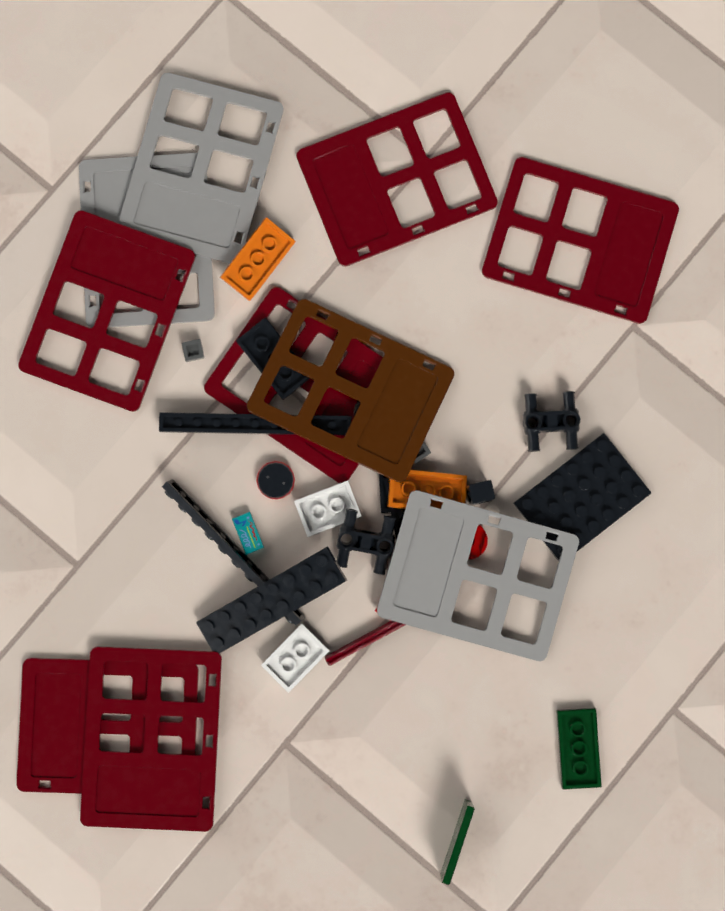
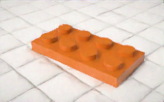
[219,217,296,301]
[388,470,467,509]

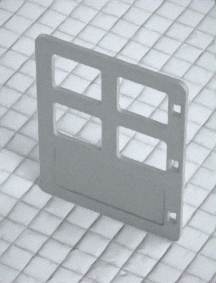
[118,73,284,264]
[79,153,215,328]
[377,490,579,661]

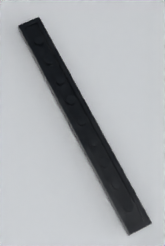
[159,412,351,436]
[162,479,306,626]

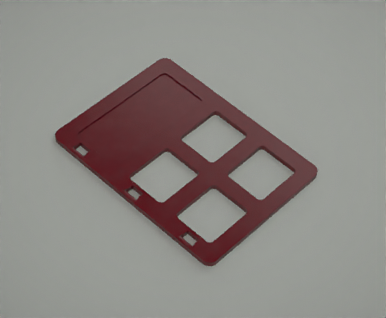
[296,92,498,267]
[482,157,679,324]
[18,210,195,412]
[204,287,383,484]
[80,646,222,832]
[16,658,199,794]

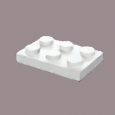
[294,481,362,537]
[261,623,330,693]

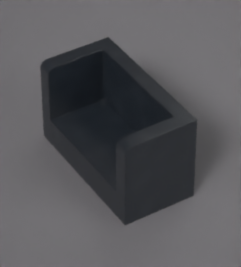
[466,480,495,506]

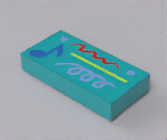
[232,512,264,555]

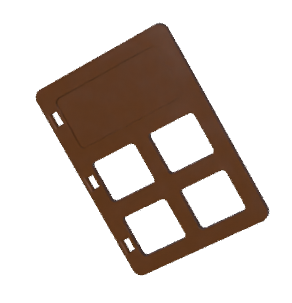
[247,299,454,483]

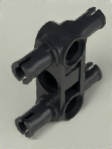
[523,391,581,452]
[336,508,396,575]

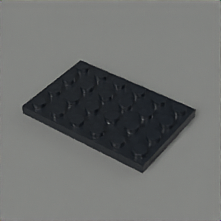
[513,433,651,561]

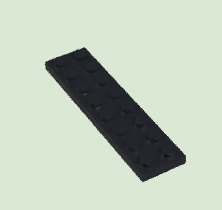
[196,546,347,654]

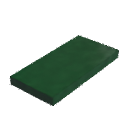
[556,708,602,790]
[440,799,475,885]

